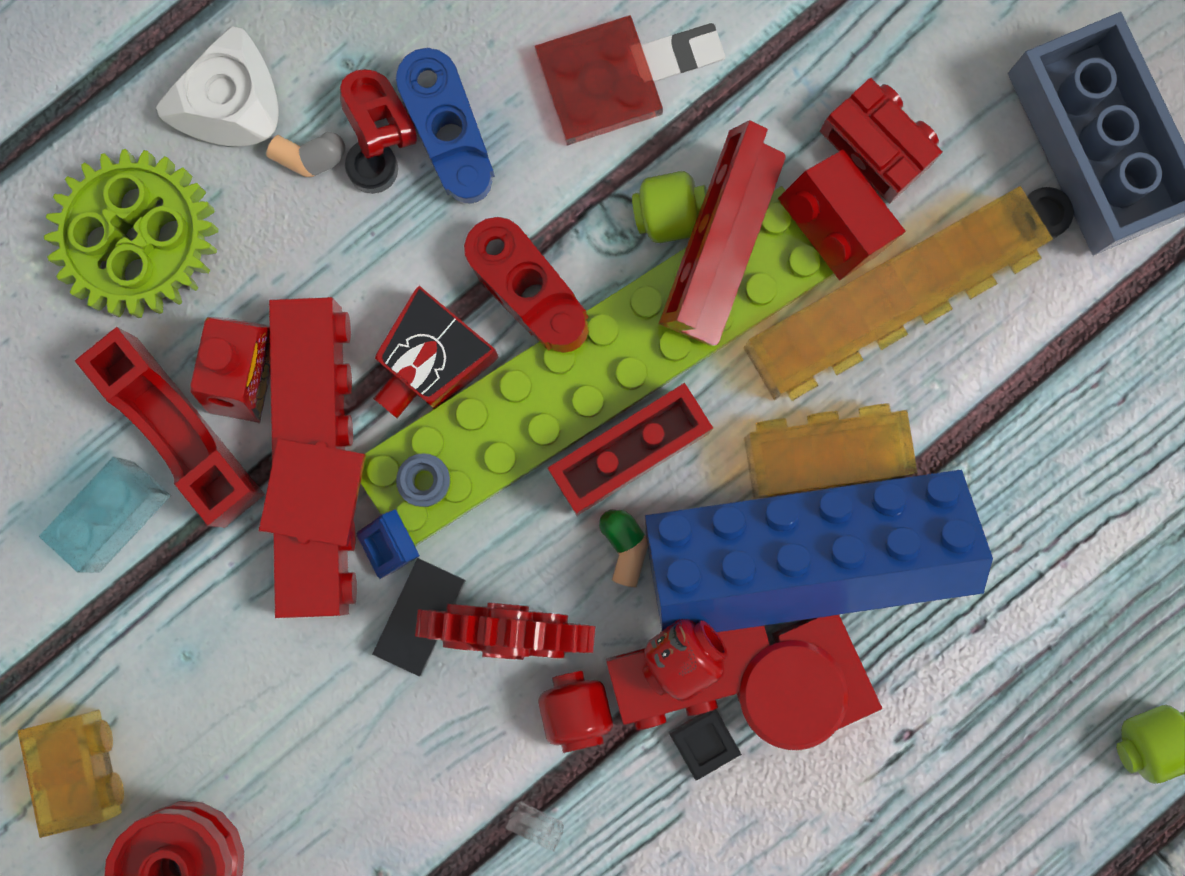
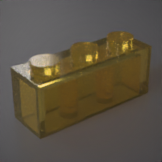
[744,403,918,499]

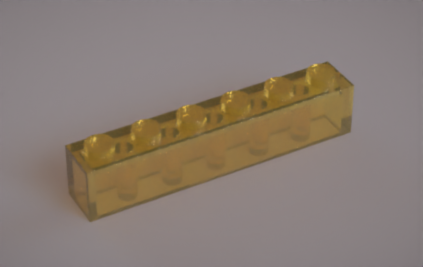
[744,186,1053,401]

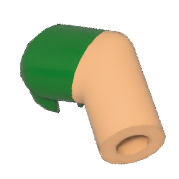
[599,509,648,587]

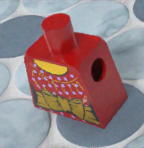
[190,317,271,423]

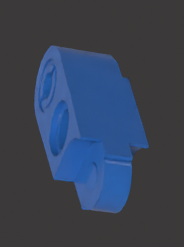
[396,48,495,204]

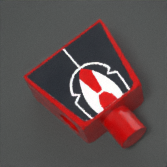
[373,286,499,418]

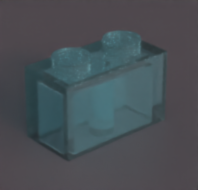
[39,456,171,573]

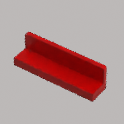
[659,120,786,346]

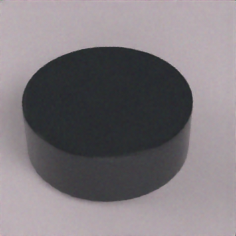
[345,142,398,194]
[1017,187,1074,241]

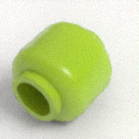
[632,171,707,243]
[1116,705,1185,784]

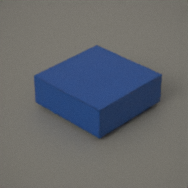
[356,509,420,579]

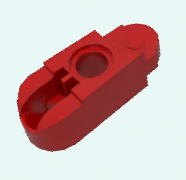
[464,217,589,353]

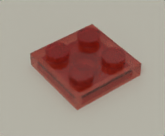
[535,15,663,146]

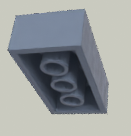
[1007,12,1185,256]

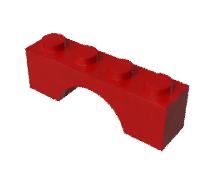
[75,327,265,528]

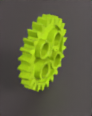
[44,149,218,318]

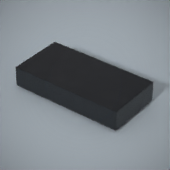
[372,558,466,677]

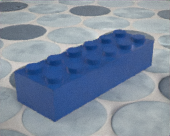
[645,469,993,632]

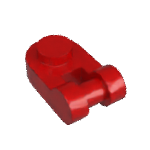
[340,69,417,159]

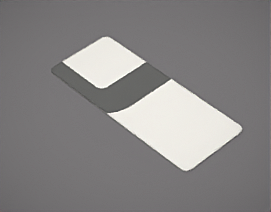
[623,23,725,87]

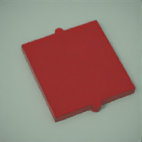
[259,438,366,547]

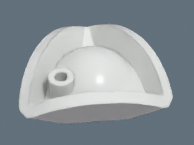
[156,26,279,146]

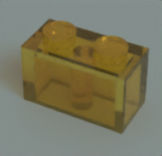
[17,710,124,838]

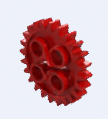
[415,603,596,660]

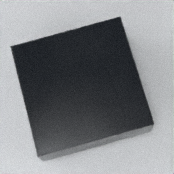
[669,709,742,781]

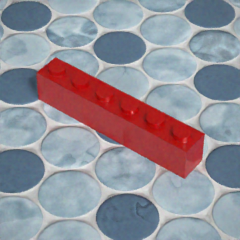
[269,297,357,618]

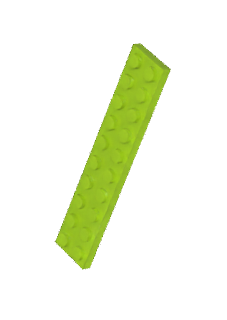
[361,186,835,547]

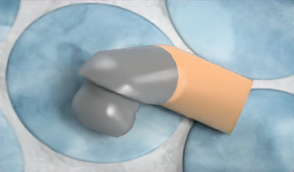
[266,132,345,177]

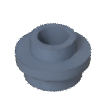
[396,453,450,507]

